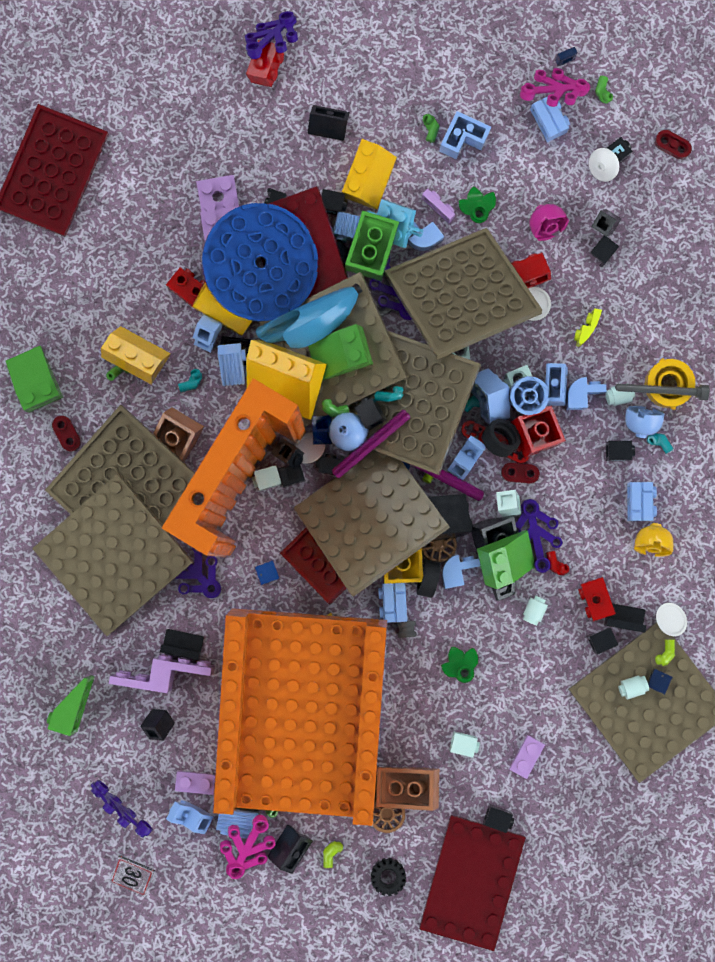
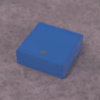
[255,560,279,585]

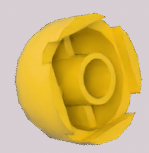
[634,523,674,557]

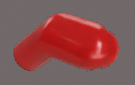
[546,551,569,575]

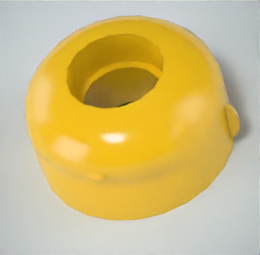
[644,358,696,410]

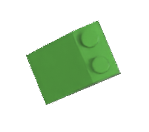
[345,210,399,281]
[308,324,373,381]
[6,346,63,413]
[477,530,535,589]
[47,675,95,736]

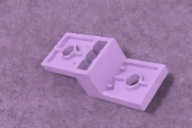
[196,175,239,240]
[109,654,215,693]

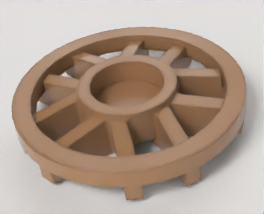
[422,538,457,563]
[373,800,405,833]

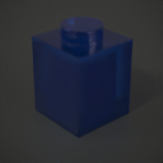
[312,415,332,445]

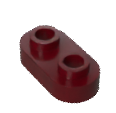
[655,130,692,160]
[52,415,81,452]
[501,463,540,484]

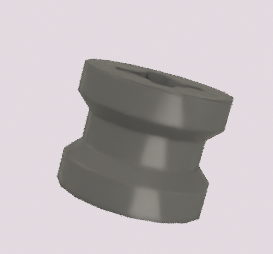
[397,621,417,638]

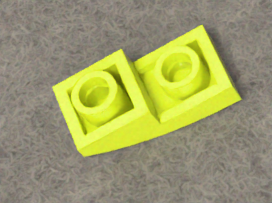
[574,308,602,347]

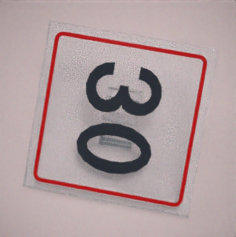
[110,855,155,897]

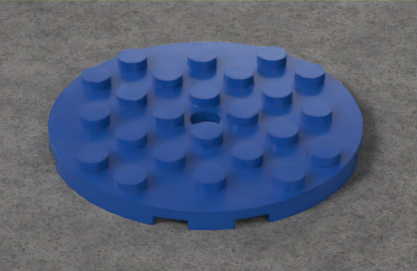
[202,203,318,321]

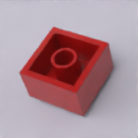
[510,405,566,458]

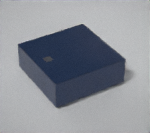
[555,47,578,66]
[648,668,673,695]

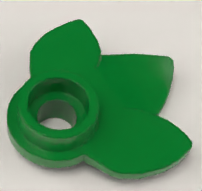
[459,186,496,224]
[441,647,478,683]

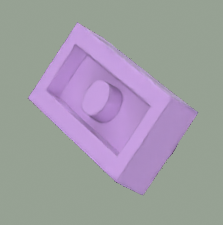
[421,189,455,224]
[509,735,545,779]
[175,771,216,795]

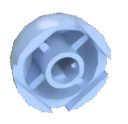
[509,376,549,415]
[625,406,665,438]
[329,413,369,451]

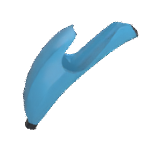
[256,284,363,349]

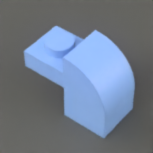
[408,222,444,251]
[193,315,223,353]
[566,377,606,410]
[447,435,486,480]
[442,555,480,589]
[166,800,214,834]

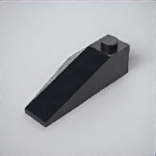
[471,516,518,601]

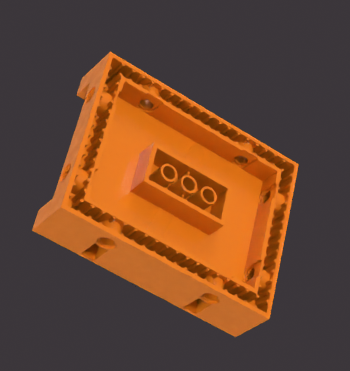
[162,378,306,557]
[213,608,387,826]

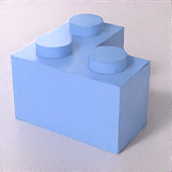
[439,111,491,159]
[471,368,511,424]

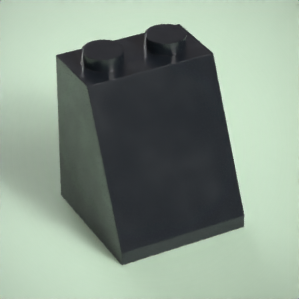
[428,494,473,542]

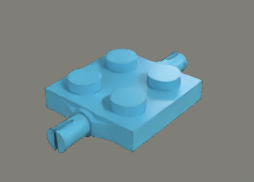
[367,199,423,248]

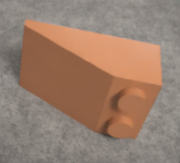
[153,407,204,462]
[376,767,440,811]

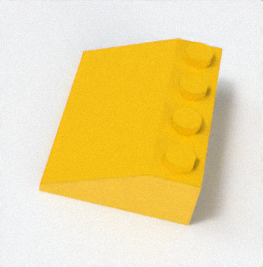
[246,340,327,420]

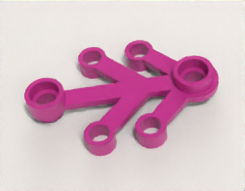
[520,68,590,107]
[220,815,276,879]

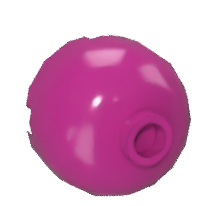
[529,204,569,241]

